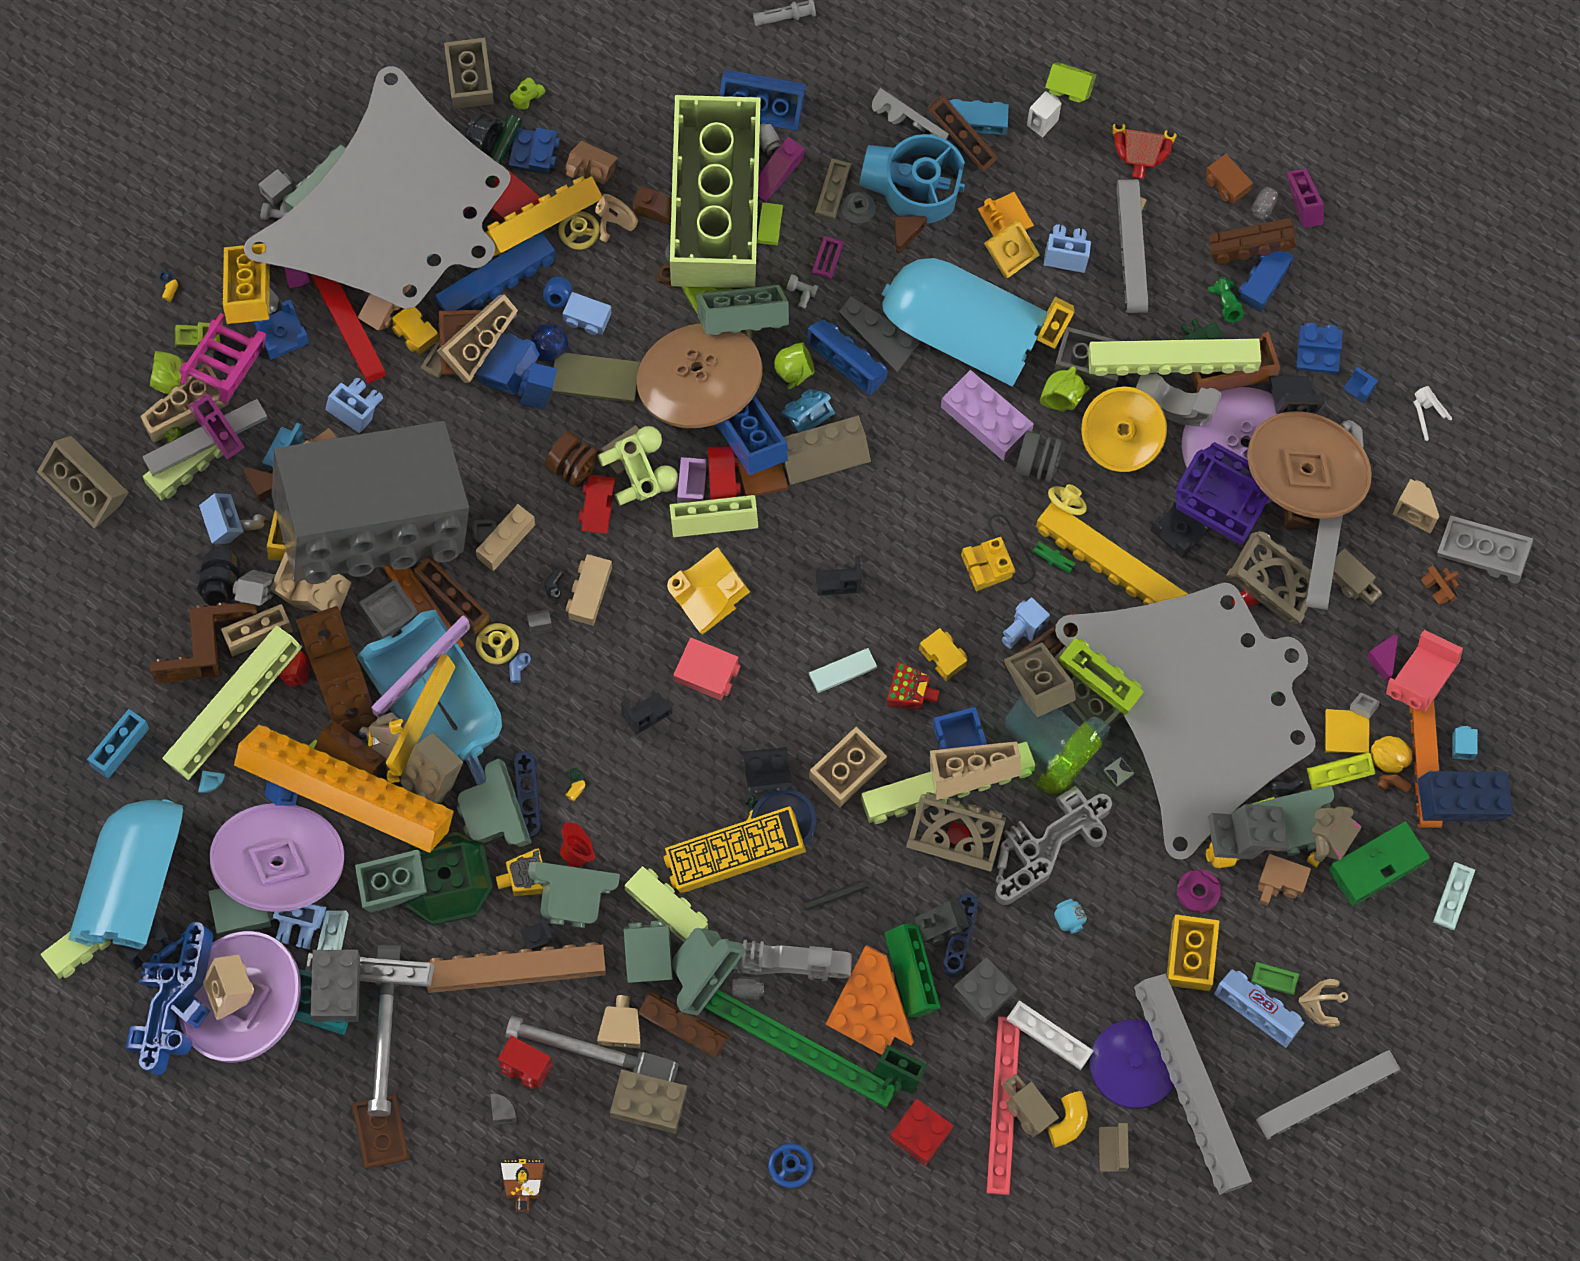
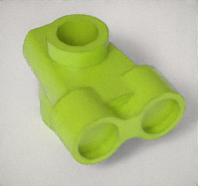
[510,78,545,110]

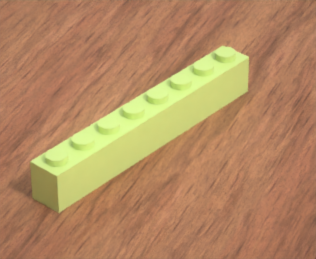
[1088,339,1261,376]
[162,625,302,780]
[861,741,1035,824]

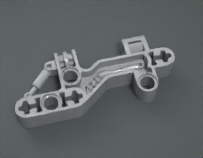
[995,786,1112,905]
[732,940,853,981]

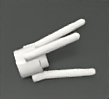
[1413,386,1452,441]

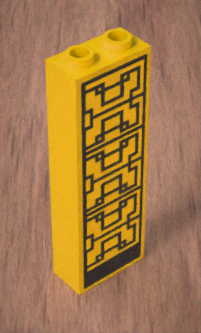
[664,806,806,893]

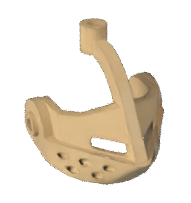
[596,194,638,243]
[1299,979,1348,1027]

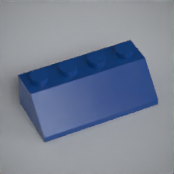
[719,70,806,131]
[807,320,888,396]

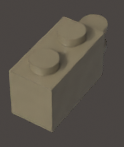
[1332,548,1382,605]
[1002,1074,1059,1137]

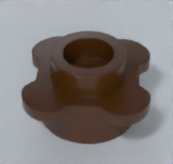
[655,264,673,288]

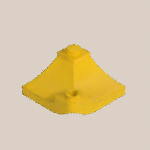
[667,547,750,635]

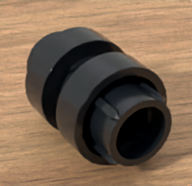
[197,546,241,606]

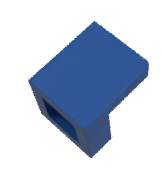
[1343,367,1378,403]
[264,780,298,806]
[170,995,211,1028]

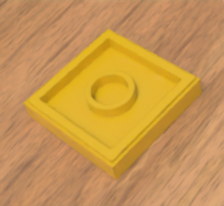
[984,220,1040,278]
[1325,709,1369,754]

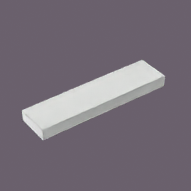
[1006,1001,1093,1070]

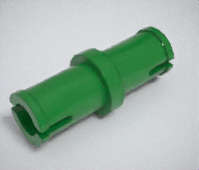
[1032,541,1076,574]

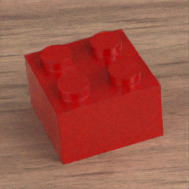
[498,1036,552,1090]
[889,1099,953,1166]

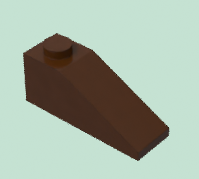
[633,186,672,225]

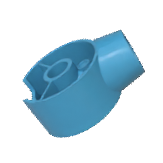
[859,134,965,223]

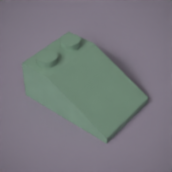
[355,850,427,913]

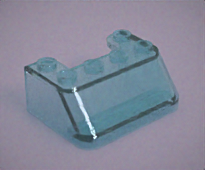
[1004,695,1111,777]

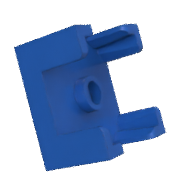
[253,299,309,360]

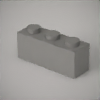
[233,570,276,605]

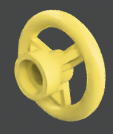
[558,211,600,250]
[1048,484,1087,515]
[476,623,519,664]

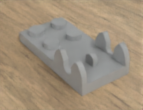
[872,88,952,141]
[1437,515,1533,583]

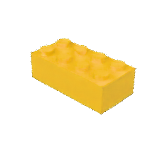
[223,244,270,324]

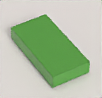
[1251,962,1299,996]

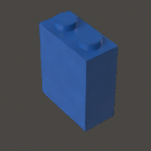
[475,333,540,395]

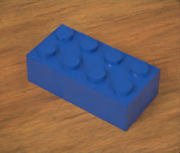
[716,395,788,475]

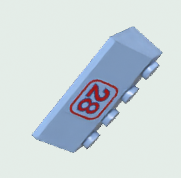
[1214,969,1304,1048]

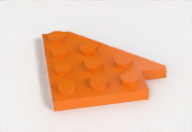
[826,945,914,1055]

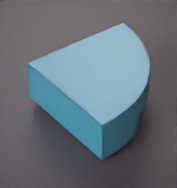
[198,771,225,793]

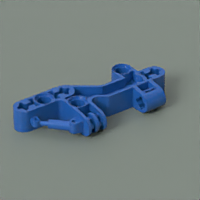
[125,922,213,1076]

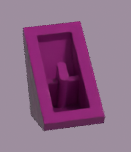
[1367,635,1398,682]

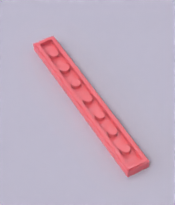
[987,1016,1020,1195]

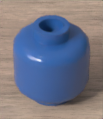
[543,277,572,308]

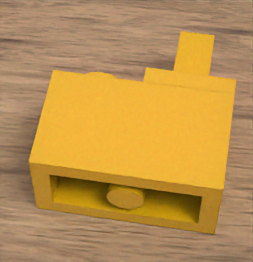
[1036,297,1074,349]

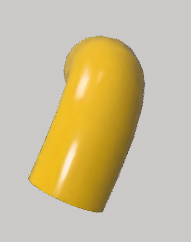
[1047,1091,1088,1148]

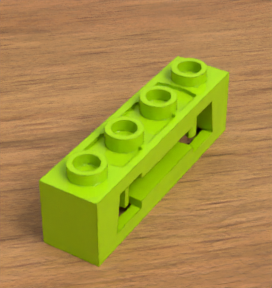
[1057,637,1144,715]

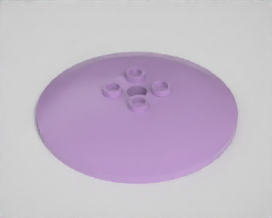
[1182,387,1305,503]
[210,803,344,912]
[178,931,301,1063]

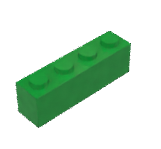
[885,924,940,1017]

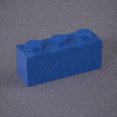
[1238,251,1294,312]
[517,362,557,409]

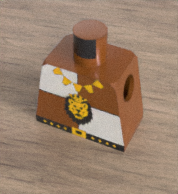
[501,1159,545,1212]

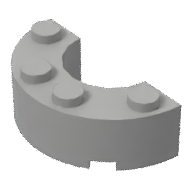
[1136,373,1221,426]

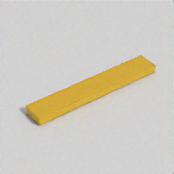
[386,654,456,776]

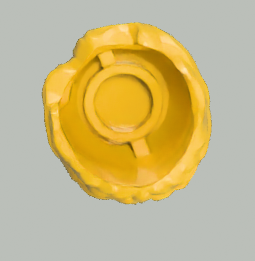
[1370,736,1412,773]

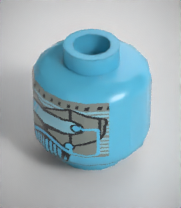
[1054,899,1087,934]

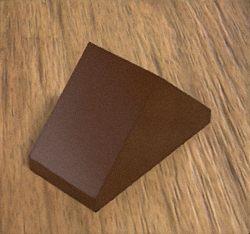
[894,216,927,254]
[244,467,273,502]
[1283,508,1318,530]

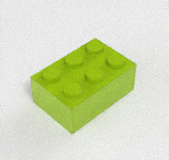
[1045,62,1097,103]

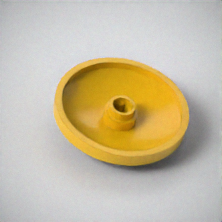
[1081,387,1167,472]

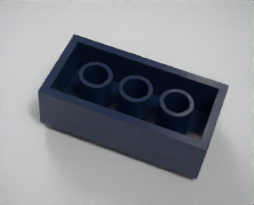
[1417,771,1513,821]

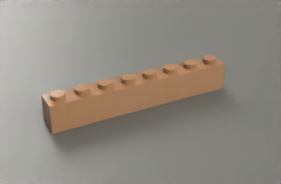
[426,942,606,993]

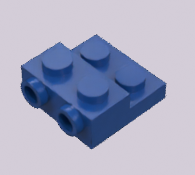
[509,128,560,174]
[1296,323,1343,374]

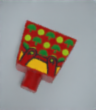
[886,662,940,710]

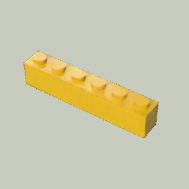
[485,176,602,256]

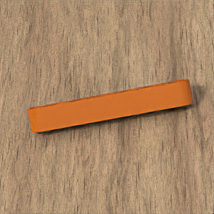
[1409,700,1442,828]

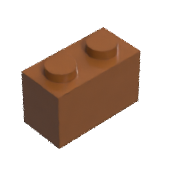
[1205,154,1253,205]

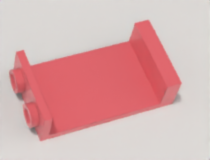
[1386,630,1463,713]

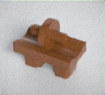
[1421,565,1460,605]

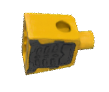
[495,848,543,896]

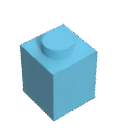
[1452,726,1477,760]

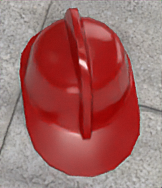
[560,822,595,868]

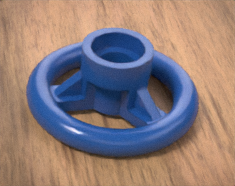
[768,1143,813,1188]

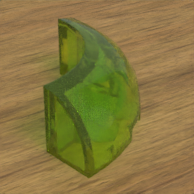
[1035,722,1102,795]

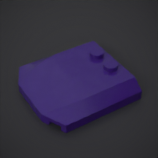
[1176,442,1269,545]

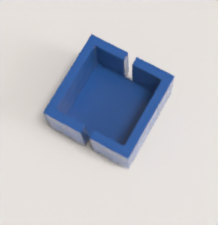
[932,707,987,750]

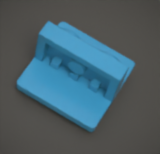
[781,389,835,433]

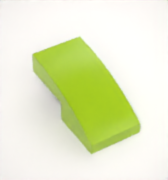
[757,202,783,245]
[175,322,220,348]

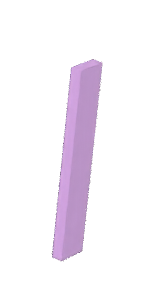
[371,616,470,717]

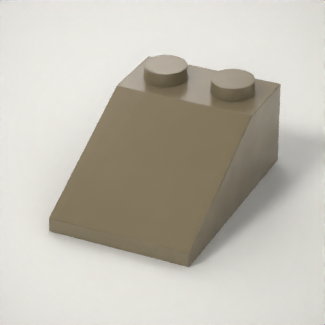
[1004,642,1075,717]

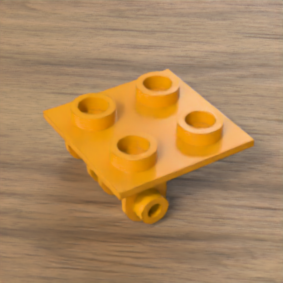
[978,192,1034,236]

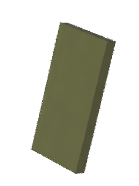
[551,352,640,403]

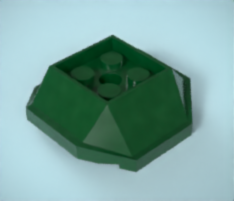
[405,832,493,926]

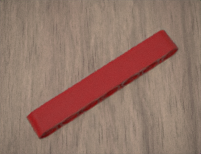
[311,274,386,385]

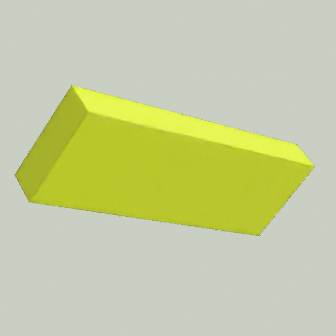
[1307,752,1375,790]

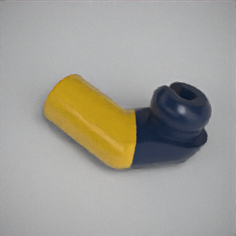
[159,270,178,302]

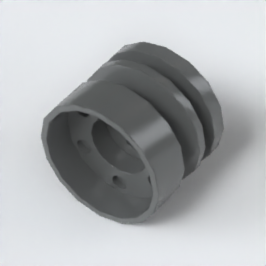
[1015,430,1062,482]

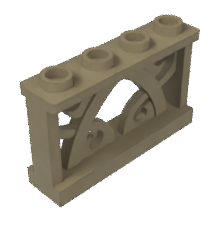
[1226,531,1312,625]
[906,792,1006,871]

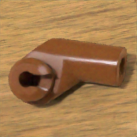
[1377,774,1411,793]

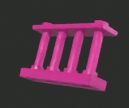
[179,313,266,404]

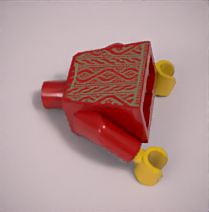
[1113,124,1176,179]

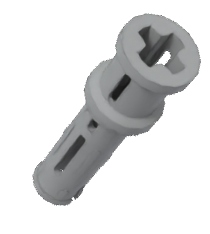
[753,0,816,26]

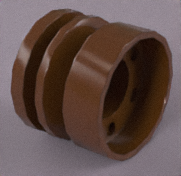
[544,431,600,488]

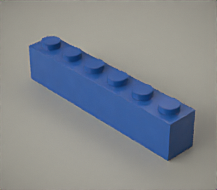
[435,232,556,311]

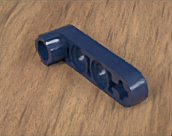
[514,752,541,837]
[943,894,978,978]

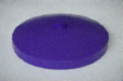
[1089,1020,1174,1109]

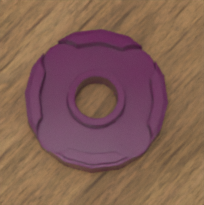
[1177,870,1221,913]

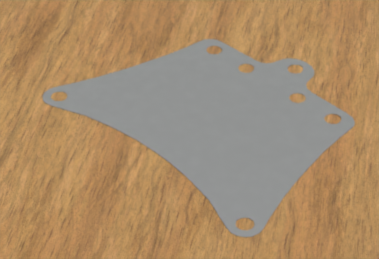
[244,66,510,308]
[1055,583,1316,860]

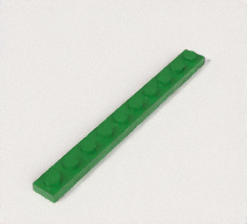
[703,989,895,1109]

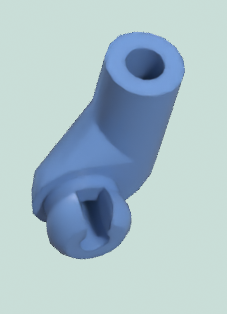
[509,653,531,683]

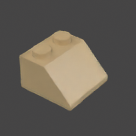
[1393,479,1439,534]
[203,955,254,1020]

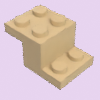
[270,552,352,612]

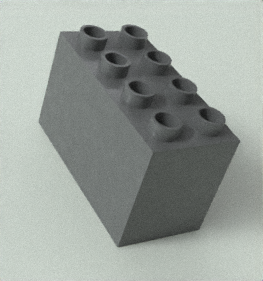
[272,421,469,584]

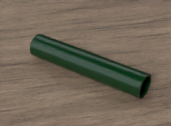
[485,115,522,186]

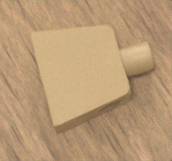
[597,995,641,1048]

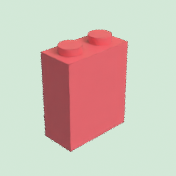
[673,637,741,700]

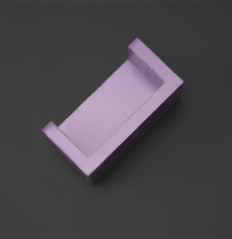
[677,457,707,504]

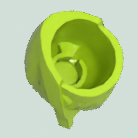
[774,342,814,389]
[150,351,184,394]
[1040,366,1090,412]

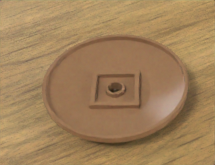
[637,323,762,428]
[1247,412,1371,518]

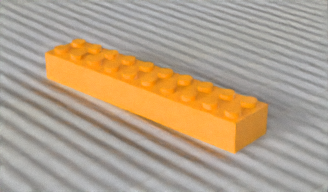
[234,725,454,853]

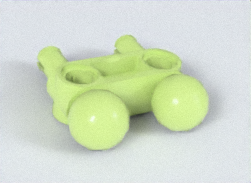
[597,426,679,506]

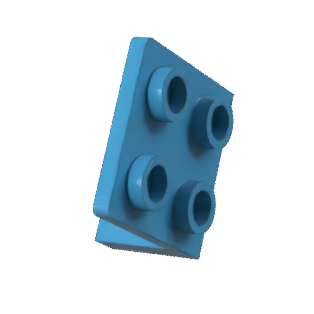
[262,423,306,469]

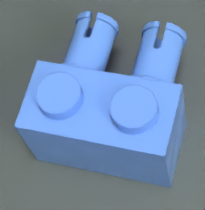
[1044,225,1091,273]
[325,378,383,433]
[1002,597,1050,649]
[273,904,326,949]

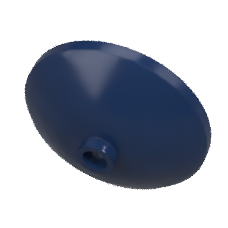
[751,789,817,846]

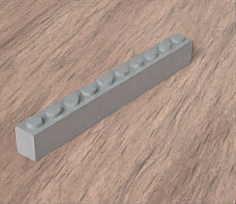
[1134,973,1252,1195]

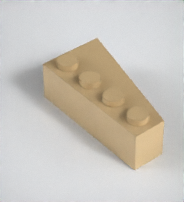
[437,294,518,383]
[141,364,230,443]
[930,741,1021,800]

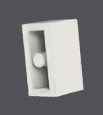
[1027,91,1061,137]

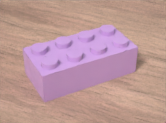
[941,370,1033,461]

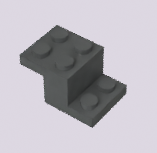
[1208,804,1289,859]

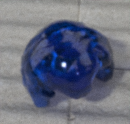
[531,324,569,362]

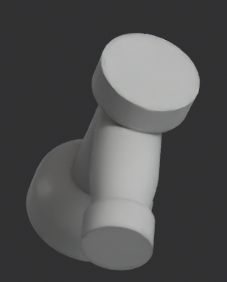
[260,195,288,220]
[786,274,818,310]

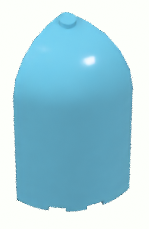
[882,258,1047,387]
[356,609,502,761]
[68,800,183,949]

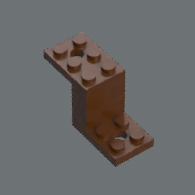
[149,601,258,684]
[296,606,377,733]

